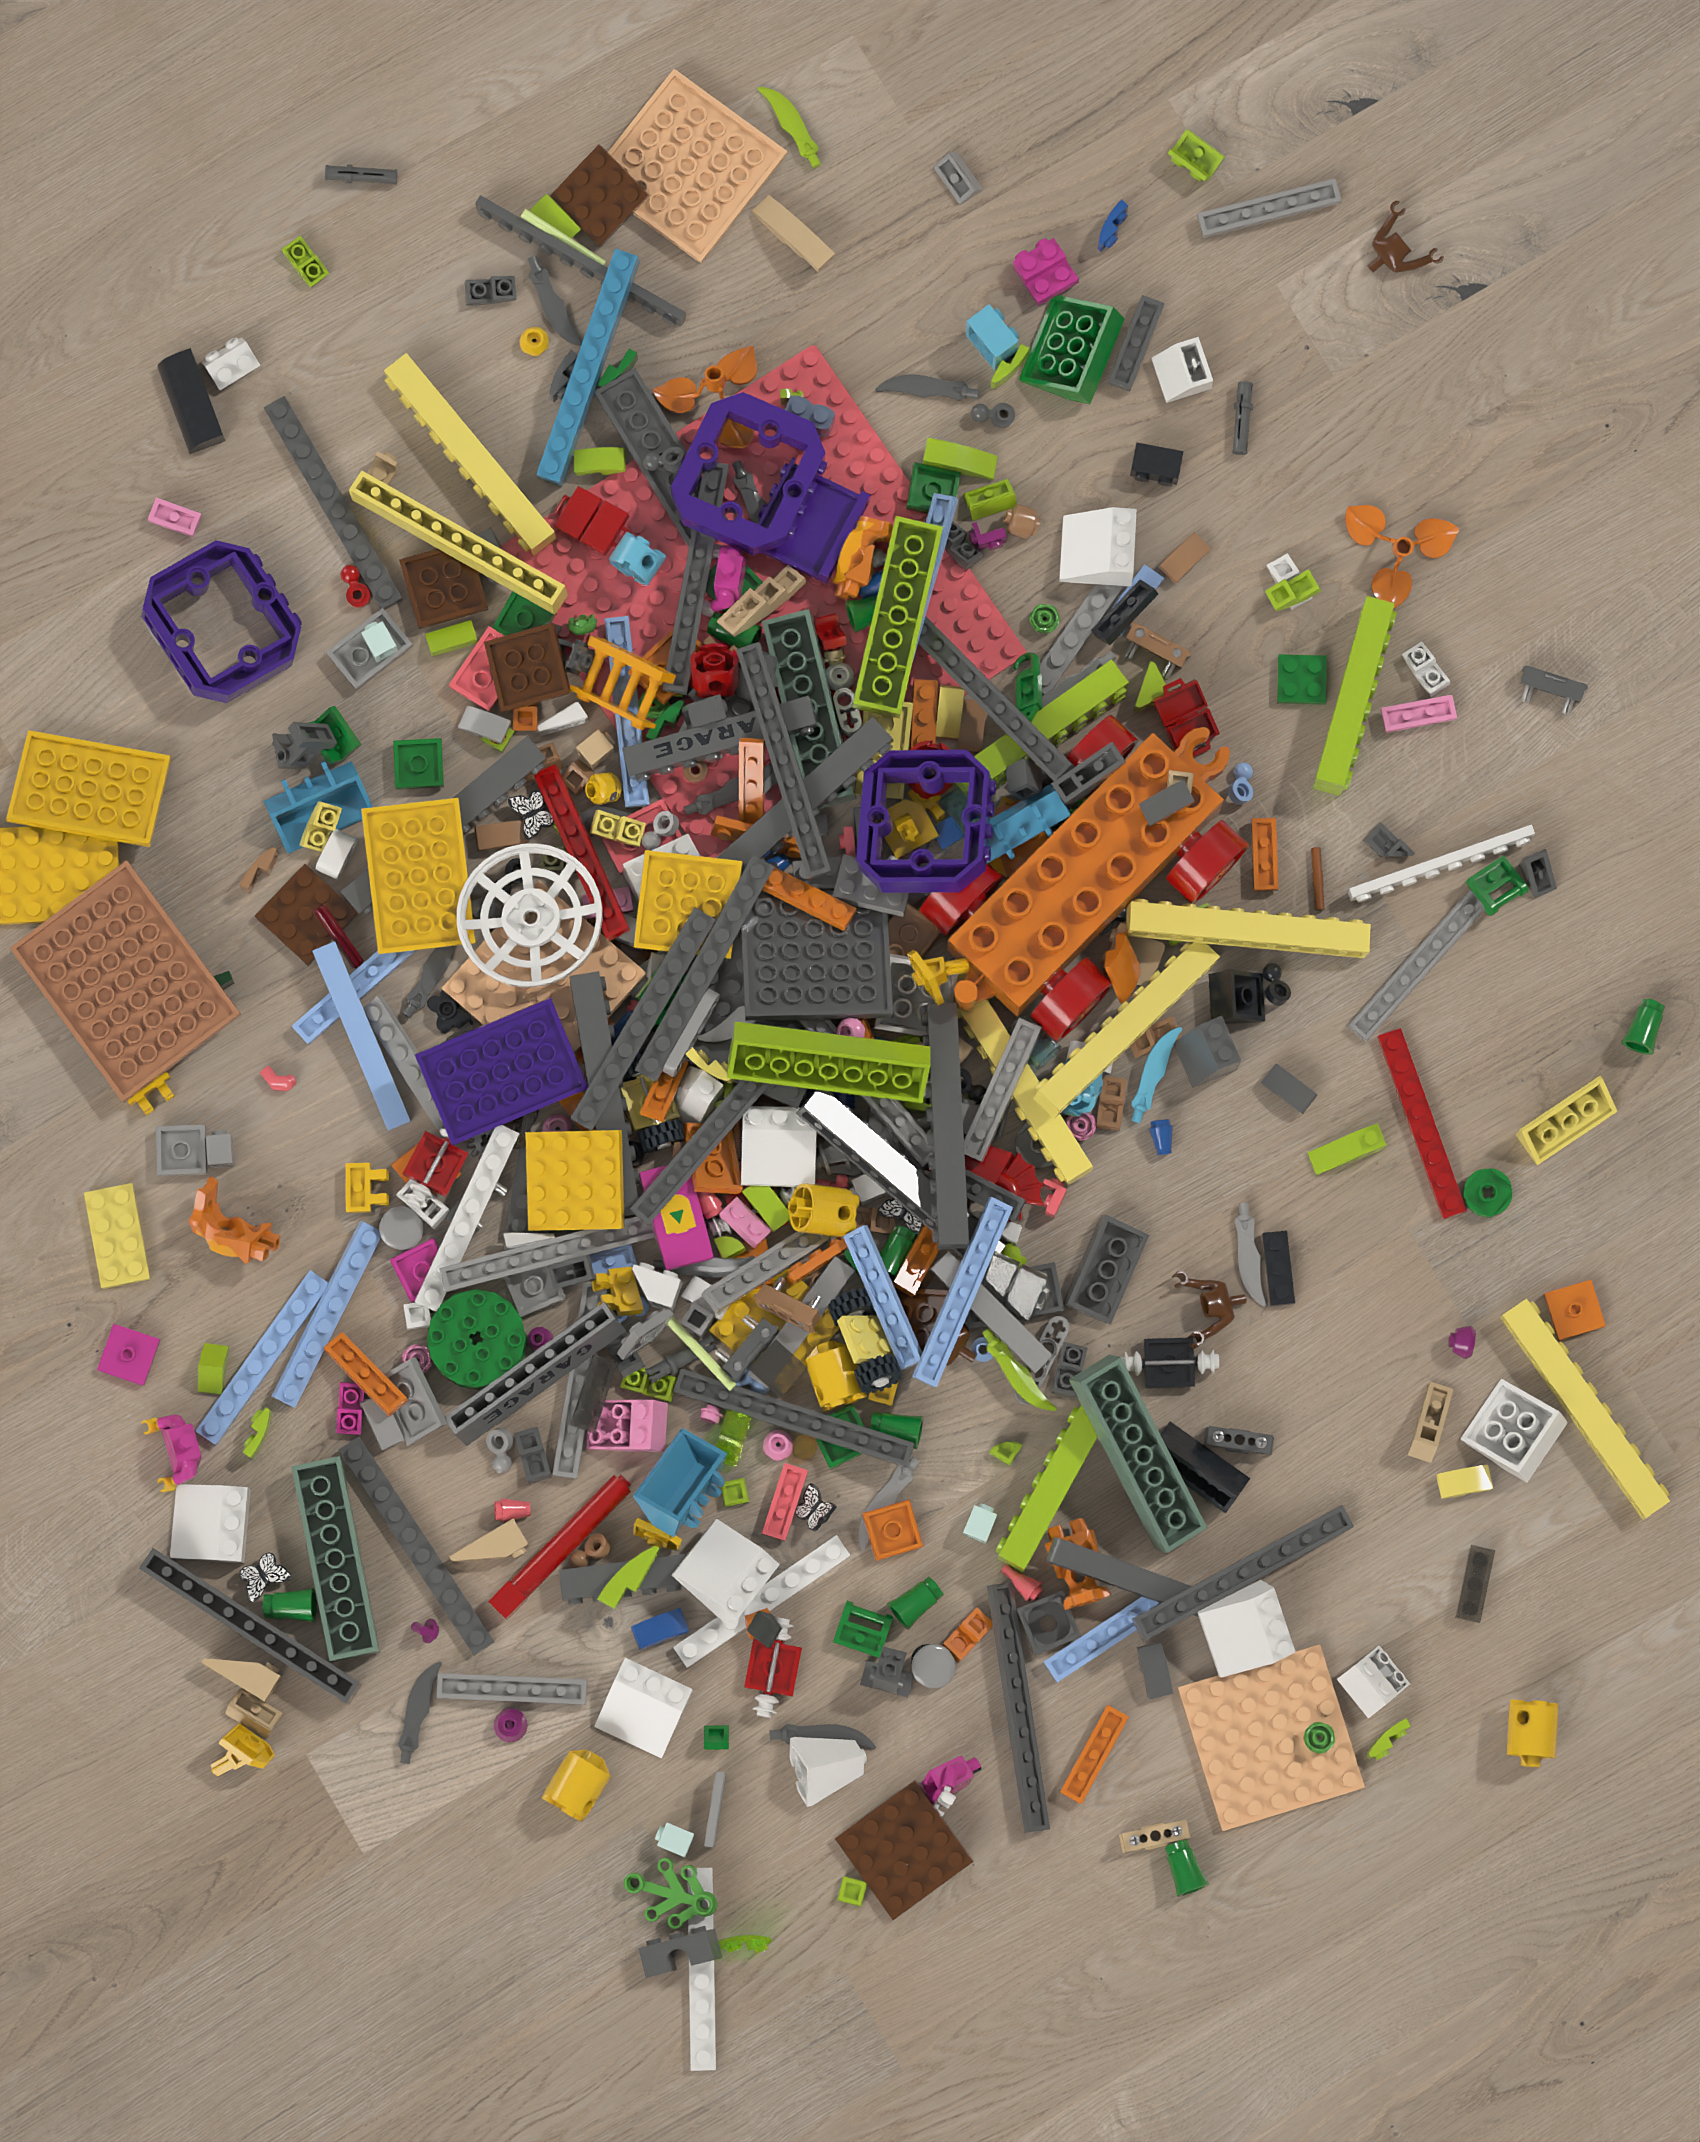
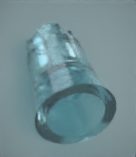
[1007,1016,1062,1070]

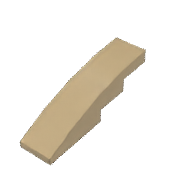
[752,195,835,272]
[717,565,806,637]

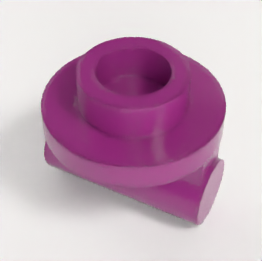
[411,1618,439,1643]

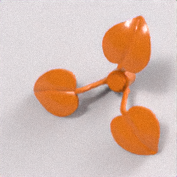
[653,346,757,448]
[1345,505,1459,609]

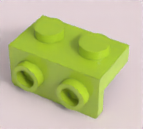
[1168,129,1226,182]

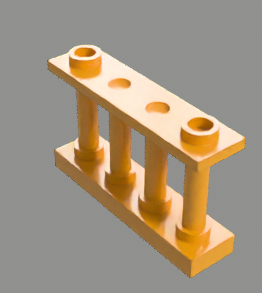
[570,636,676,730]

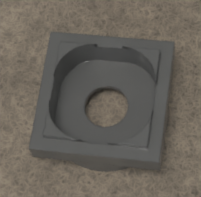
[1016,1590,1081,1656]

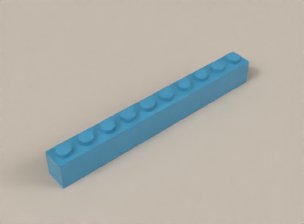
[536,248,640,487]

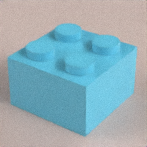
[966,304,1019,371]

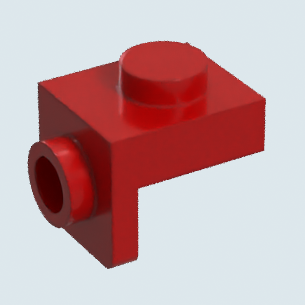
[814,613,847,651]

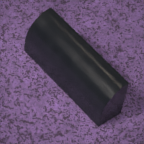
[157,348,225,454]
[1160,1421,1251,1513]

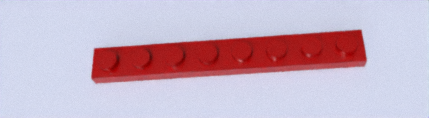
[534,764,630,941]
[1377,1028,1467,1220]

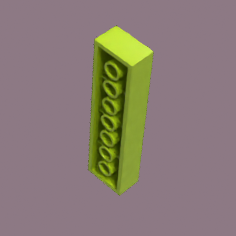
[852,516,943,719]
[1312,596,1397,796]
[956,659,1129,800]
[727,1022,930,1103]
[996,1400,1098,1573]

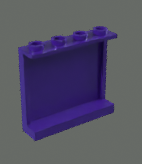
[758,458,870,584]

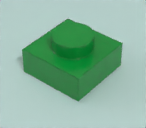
[704,1725,729,1750]

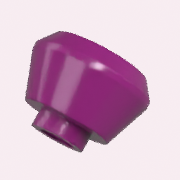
[1448,1326,1476,1359]
[494,1708,528,1742]

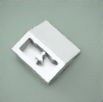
[1151,337,1213,403]
[632,1262,682,1313]
[1337,1646,1410,1718]

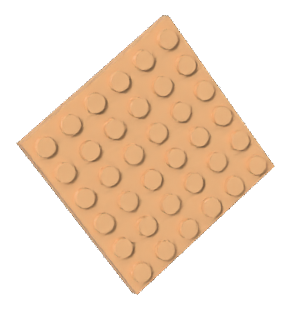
[608,69,788,263]
[442,880,647,1055]
[1178,1644,1365,1831]

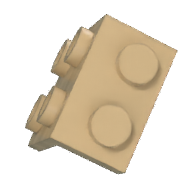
[1100,923,1165,988]

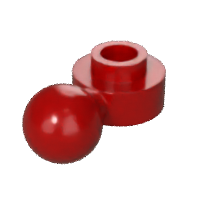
[340,565,371,608]

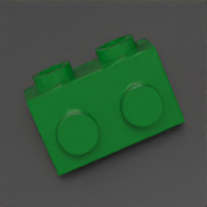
[308,706,362,765]

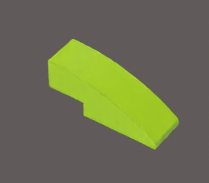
[923,437,998,480]
[597,1546,660,1610]

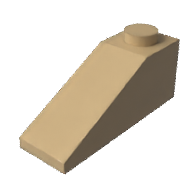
[1408,1381,1454,1463]
[449,1519,529,1563]
[201,1658,282,1703]

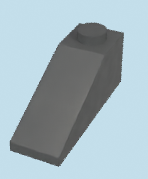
[1051,742,1126,807]

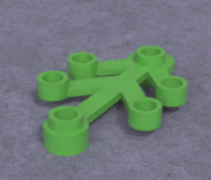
[624,1858,718,1929]

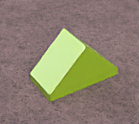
[1134,661,1169,713]
[198,1343,229,1395]

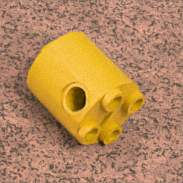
[788,1183,859,1237]
[805,1340,867,1412]
[1506,1699,1559,1767]
[541,1749,612,1822]

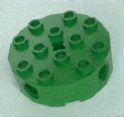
[427,1289,527,1390]

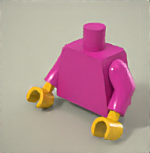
[141,1414,201,1492]

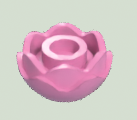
[837,1017,865,1038]
[1066,1112,1096,1141]
[542,1114,573,1132]
[402,1344,433,1374]
[763,1430,794,1461]

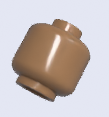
[1003,504,1041,539]

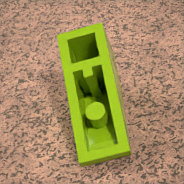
[1307,1123,1387,1176]

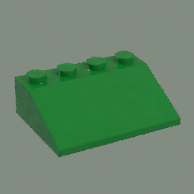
[1018,295,1125,405]

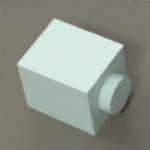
[361,621,398,663]
[963,1503,997,1544]
[655,1823,695,1858]

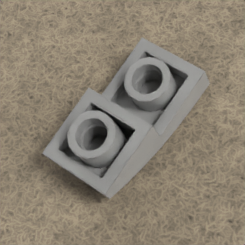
[458,706,511,744]
[360,1398,404,1450]

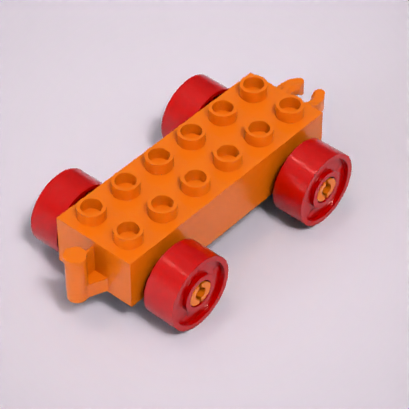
[919,715,1249,1043]

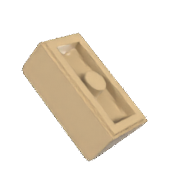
[225,1688,283,1739]

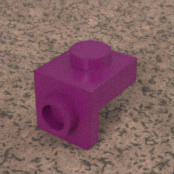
[968,522,1007,551]

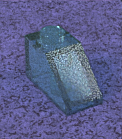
[939,787,980,838]

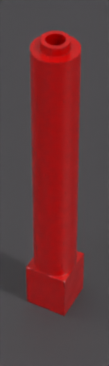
[488,1474,631,1620]

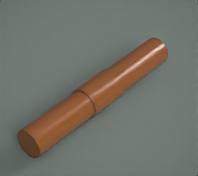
[1311,847,1325,911]

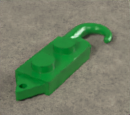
[1013,652,1042,722]

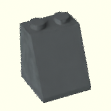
[1174,1016,1241,1088]

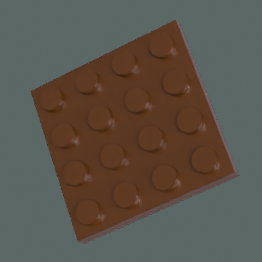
[835,1780,974,1920]

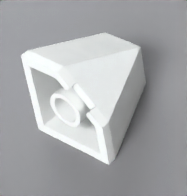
[674,1066,724,1125]
[790,1737,867,1807]

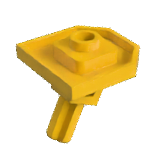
[881,799,939,859]
[907,950,970,1006]
[633,1518,682,1551]
[211,1723,275,1776]

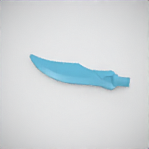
[1131,1027,1182,1123]

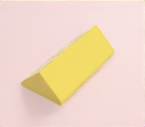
[1515,1076,1618,1165]

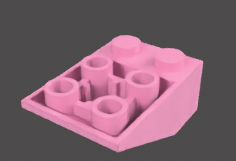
[586,1400,668,1452]

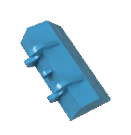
[263,761,373,854]
[987,784,1070,863]
[633,1428,727,1537]

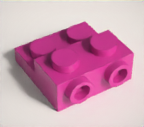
[1013,238,1079,306]

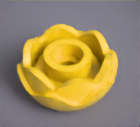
[519,327,549,356]

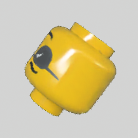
[585,772,622,805]

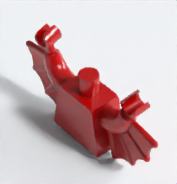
[926,1135,1044,1222]

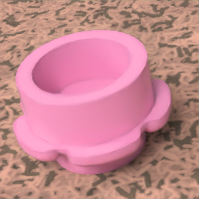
[700,1405,723,1425]

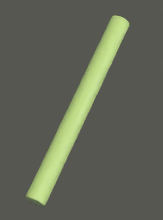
[520,209,606,265]
[667,1317,737,1391]

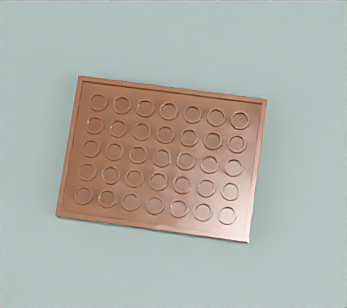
[10,860,242,1103]

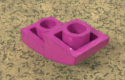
[336,1382,365,1435]

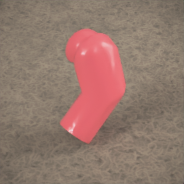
[260,1066,296,1091]
[816,1175,849,1189]

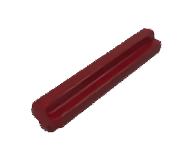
[314,905,364,968]

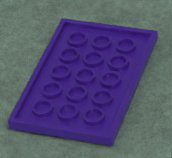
[414,998,588,1145]

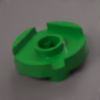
[1463,1168,1512,1218]

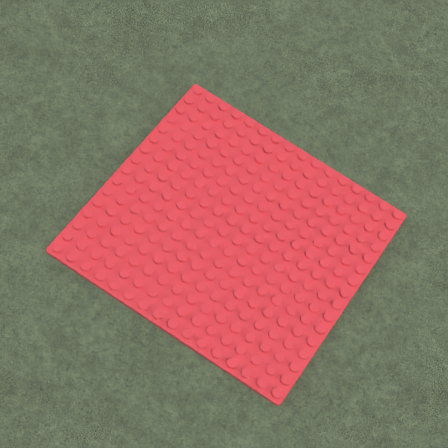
[501,345,1026,858]

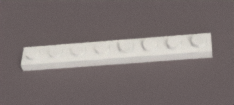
[1347,825,1535,903]
[414,1125,519,1312]
[673,1535,851,1668]
[687,1868,716,2071]

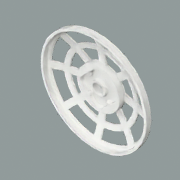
[457,843,603,988]

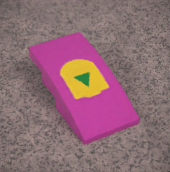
[639,1165,714,1271]

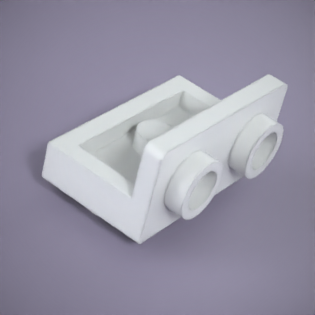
[201,337,260,390]

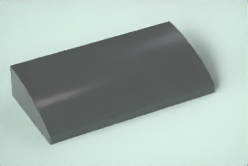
[1063,1215,1149,1325]

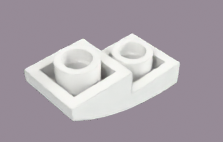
[1402,641,1450,697]

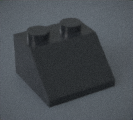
[1208,969,1265,1024]

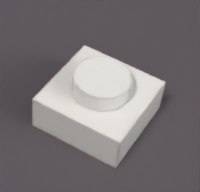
[403,1303,431,1330]

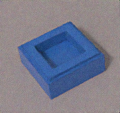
[934,817,963,851]

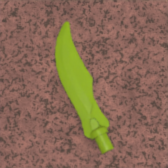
[758,87,821,169]
[982,1328,1057,1411]

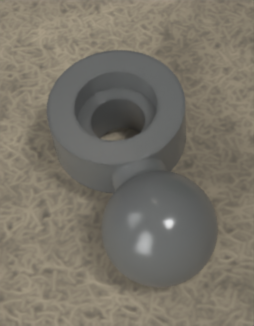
[971,403,1015,429]
[643,447,685,471]

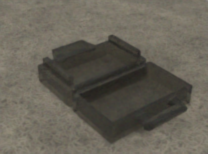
[981,1251,1053,1320]

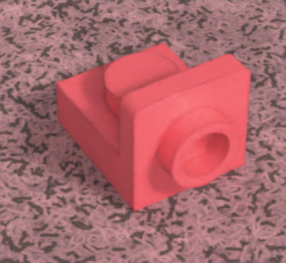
[1043,1178,1067,1218]

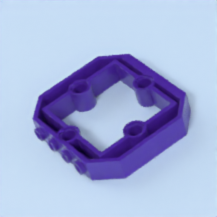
[671,392,828,556]
[141,540,302,703]
[856,750,996,893]

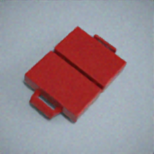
[554,486,631,556]
[1152,678,1220,757]

